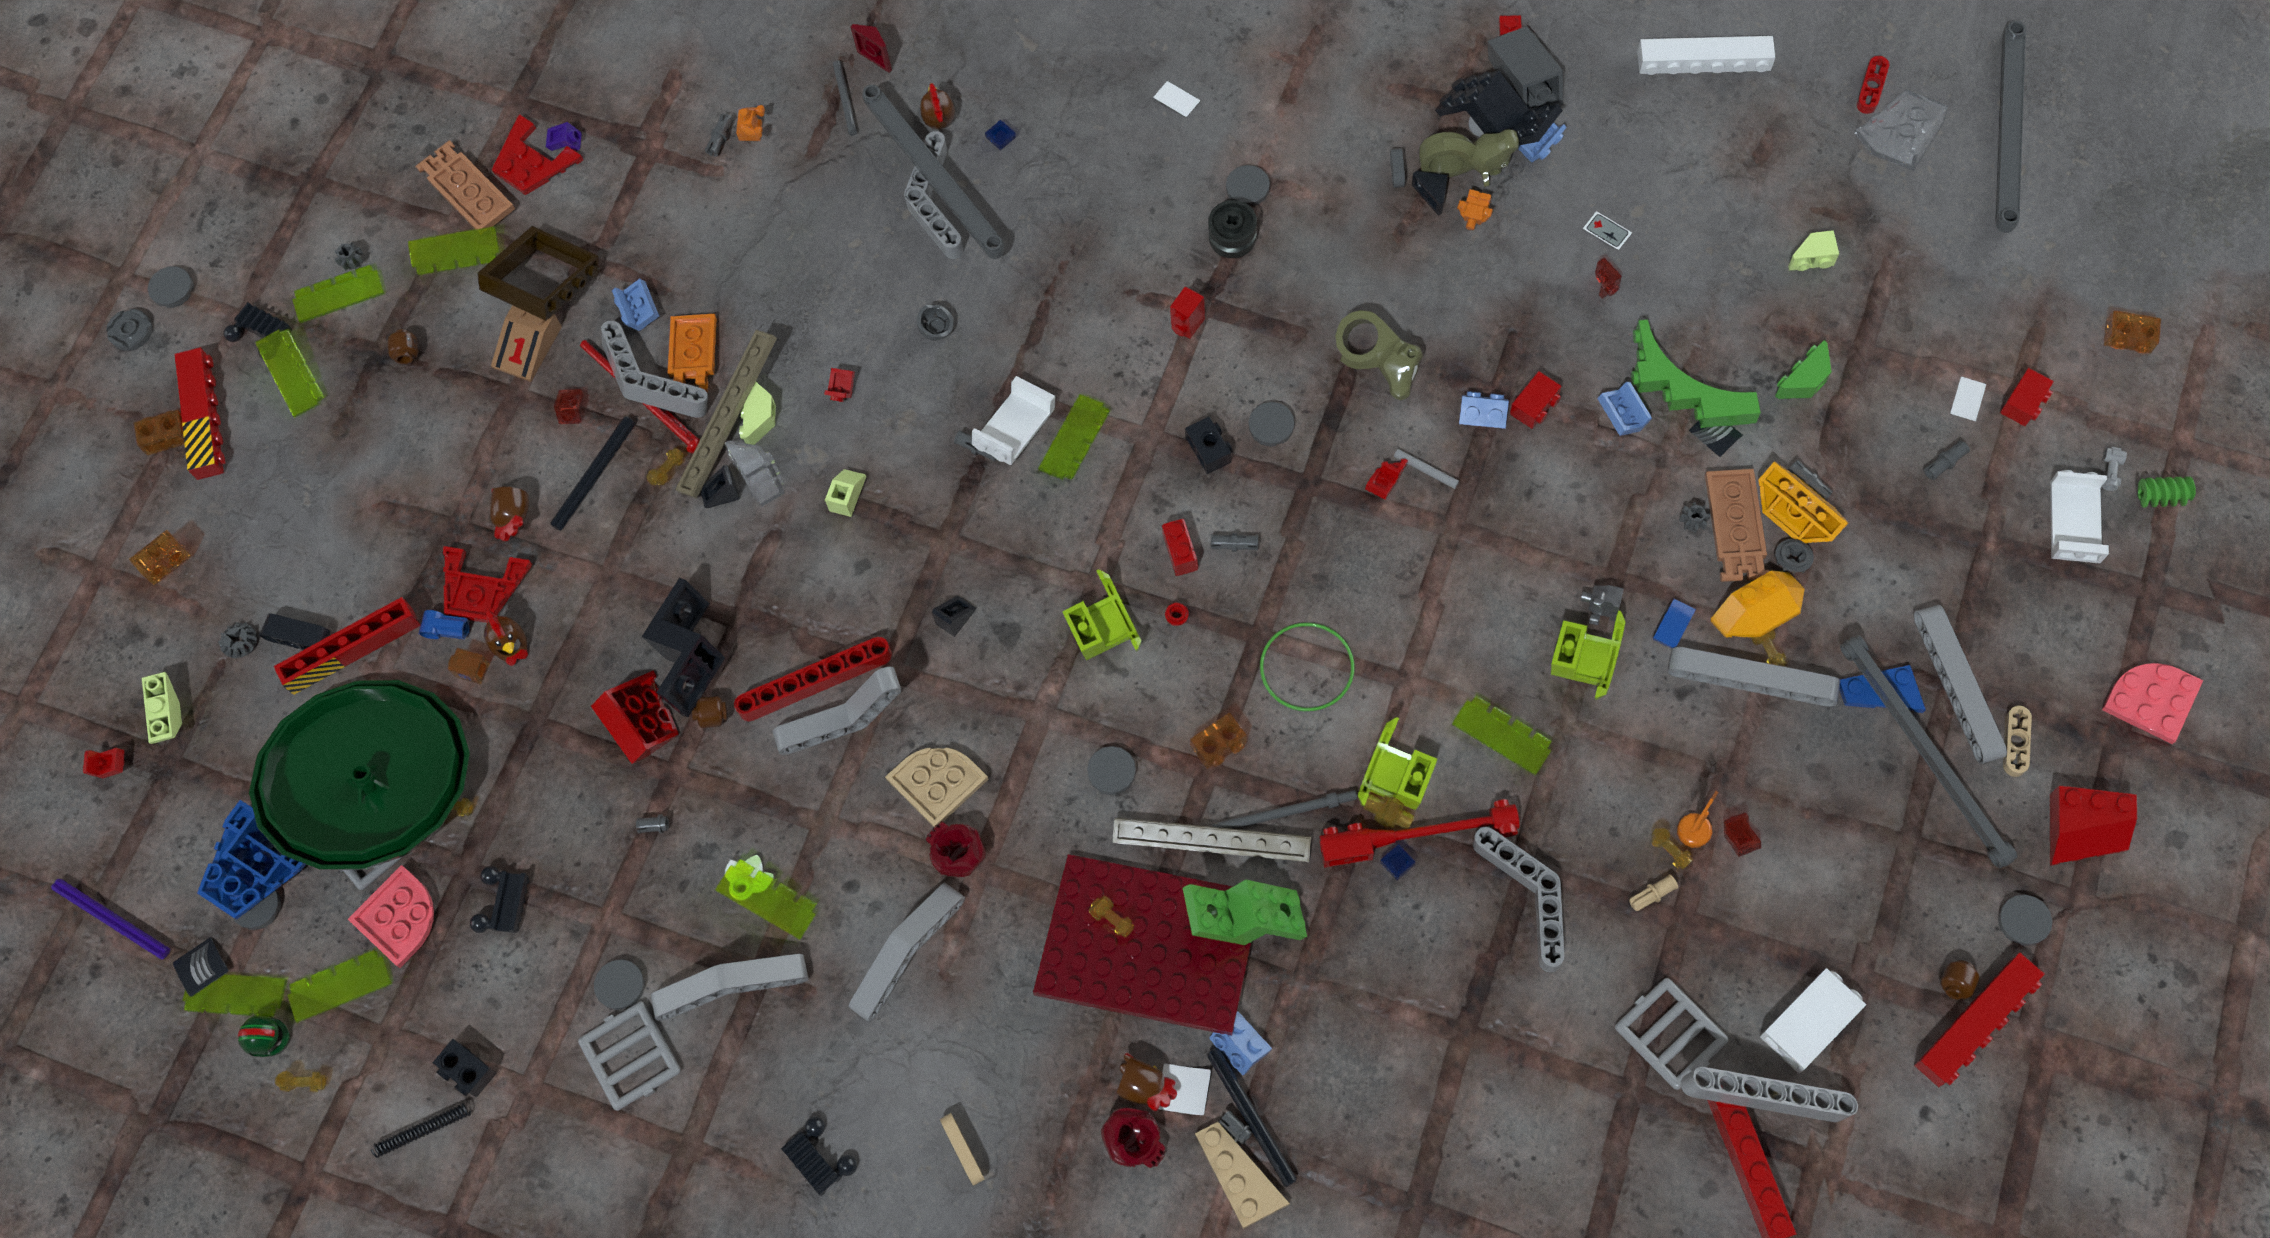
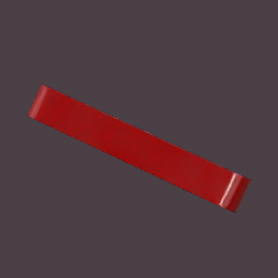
[734,637,892,721]

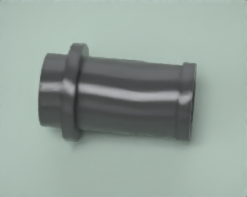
[636,814,669,834]
[1219,1111,1252,1144]

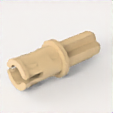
[1629,875,1678,911]

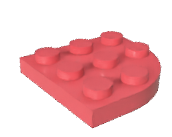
[2102,663,2203,744]
[348,865,434,968]

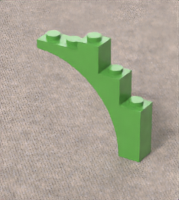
[1631,320,1761,428]

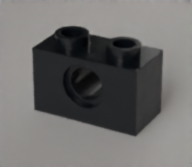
[1185,416,1233,474]

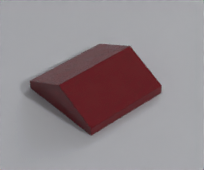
[850,24,892,73]

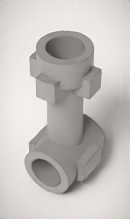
[2102,447,2127,491]

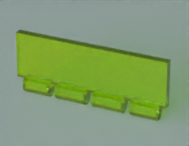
[408,226,500,275]
[292,265,385,323]
[255,329,324,418]
[1038,394,1110,480]
[1452,695,1552,776]
[715,859,817,940]
[287,950,392,1023]
[182,974,287,1017]

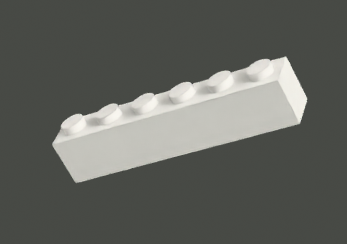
[1637,36,1775,75]

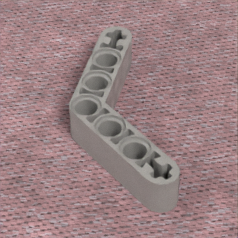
[904,131,964,259]
[601,321,708,418]
[772,667,901,755]
[1473,827,1564,973]
[849,883,965,1022]
[651,954,809,1020]

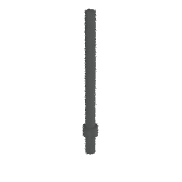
[1212,790,1357,829]

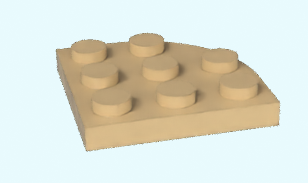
[885,748,989,827]

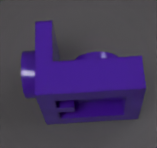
[546,122,582,151]

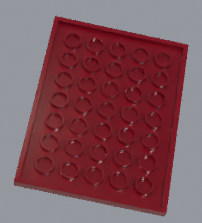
[1033,854,1252,1036]

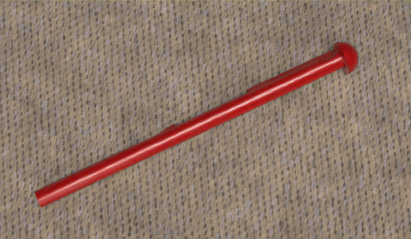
[580,340,700,454]

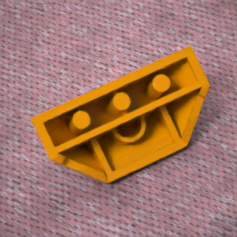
[1758,461,1848,543]
[1711,571,1805,638]

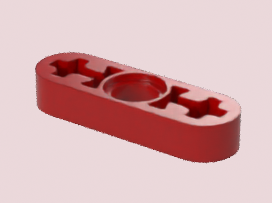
[1856,56,1890,114]

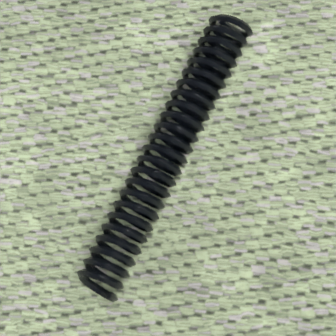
[371,1103,471,1158]

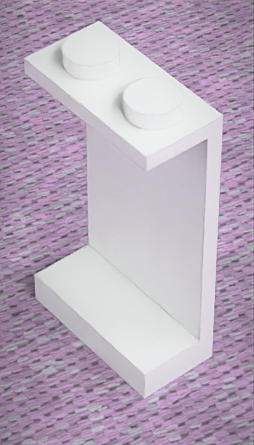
[972,376,1055,465]
[2050,470,2109,563]
[1760,968,1866,1074]

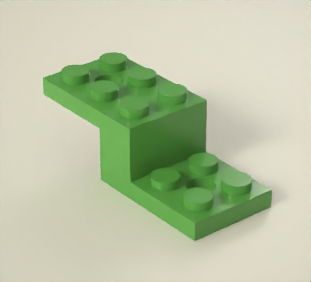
[1183,880,1307,945]

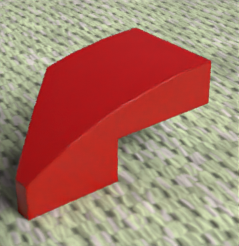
[1365,459,1408,500]

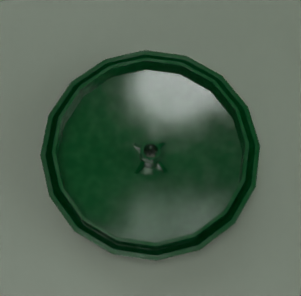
[249,680,470,870]

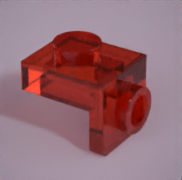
[1724,812,1762,857]

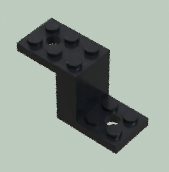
[1435,71,1563,145]
[642,578,725,718]

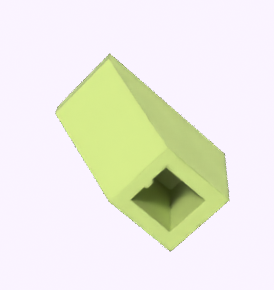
[1788,230,1839,271]
[825,469,866,517]

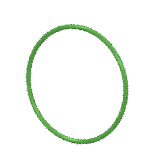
[1260,623,1355,711]

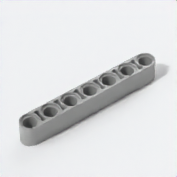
[1914,605,2007,764]
[1668,647,1840,706]
[1681,1067,1858,1122]

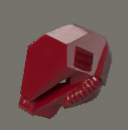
[926,822,985,877]
[1101,1107,1165,1168]

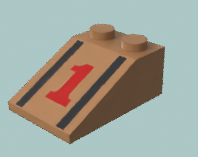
[491,305,562,382]

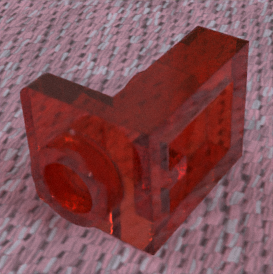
[1595,257,1622,299]
[554,389,583,424]

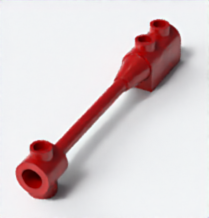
[1319,799,1520,868]

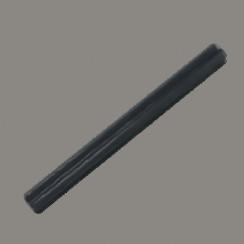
[550,416,635,531]
[1207,1048,1296,1187]

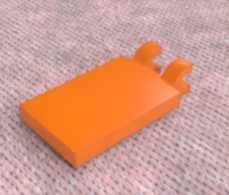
[667,314,717,392]

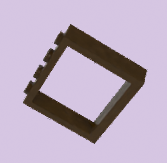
[477,226,600,321]

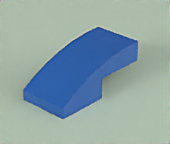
[1653,599,1696,649]

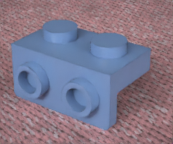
[1519,123,1567,163]
[612,279,659,331]
[1597,382,1652,436]
[1459,391,1509,429]
[1210,1011,1272,1075]

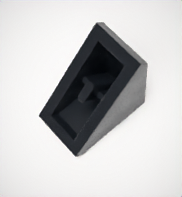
[1412,171,1448,216]
[700,465,740,508]
[932,596,976,637]

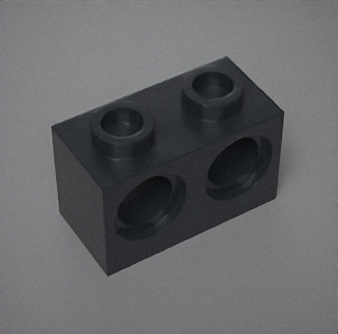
[432,1039,497,1097]

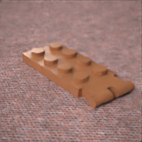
[415,140,515,235]
[1705,469,1769,582]

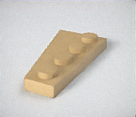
[1195,1122,1290,1229]

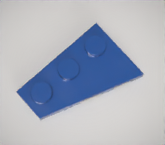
[1839,665,1926,713]

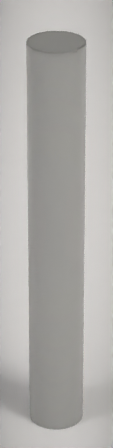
[1394,449,1459,489]

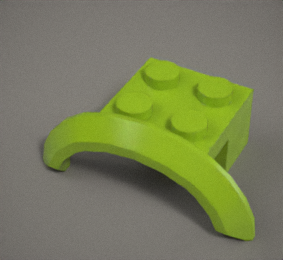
[1062,569,1142,661]
[1551,611,1626,700]
[1358,717,1438,810]

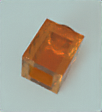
[448,648,490,685]

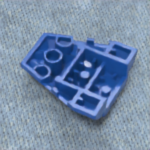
[197,800,306,919]

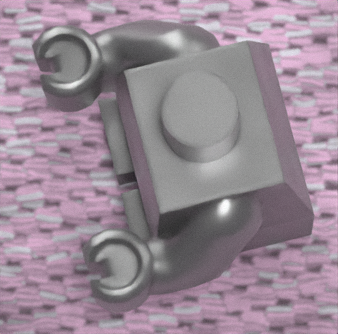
[1581,585,1624,625]

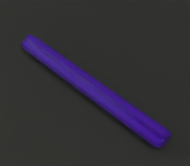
[51,879,170,959]

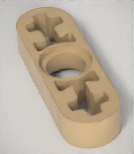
[2003,706,2032,777]
[940,1113,985,1186]

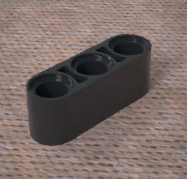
[259,613,331,650]

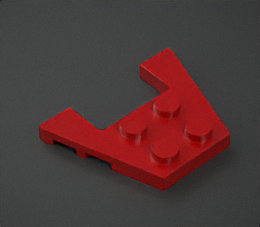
[492,115,583,195]
[443,546,532,623]

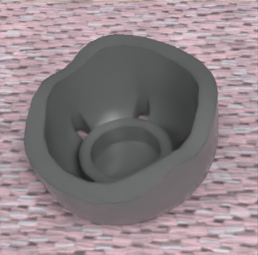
[917,305,953,341]

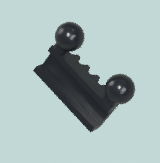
[223,302,292,361]
[470,866,530,933]
[781,1117,857,1196]

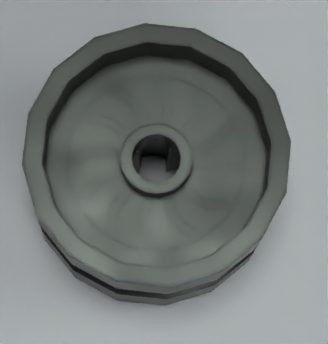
[1208,200,1257,258]

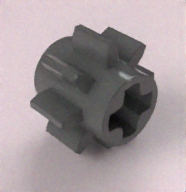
[334,242,363,271]
[1679,502,1711,534]

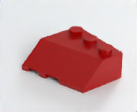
[591,670,679,764]
[2050,786,2137,866]

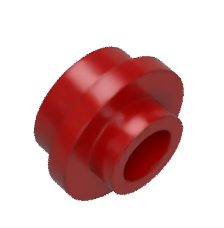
[1165,603,1189,626]

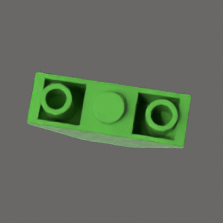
[1775,341,1832,399]

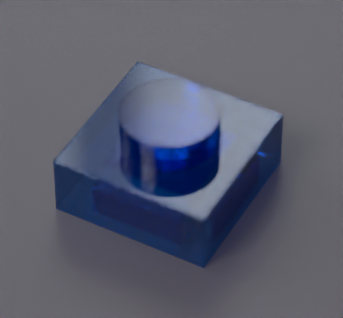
[985,120,1016,151]
[1380,844,1416,881]

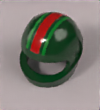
[238,1016,290,1057]

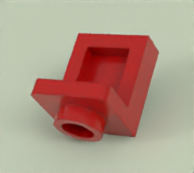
[824,368,855,402]
[83,748,124,779]

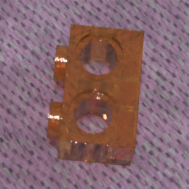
[2104,310,2161,354]
[134,410,185,455]
[129,530,192,585]
[1190,713,1247,769]

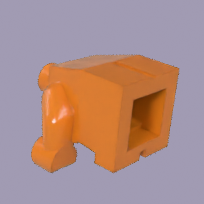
[736,105,765,141]
[1457,189,1493,230]

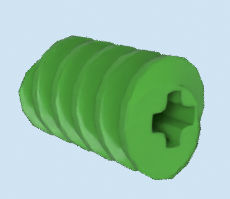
[2138,476,2196,508]

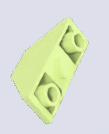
[739,381,776,447]
[142,672,182,744]

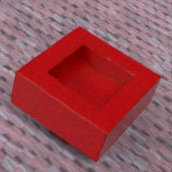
[1499,15,1522,36]

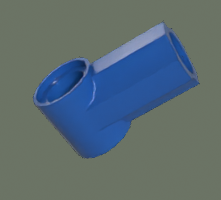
[419,610,470,640]

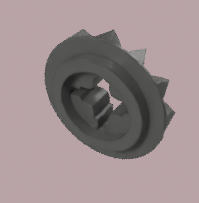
[1774,539,1814,575]
[218,622,257,658]

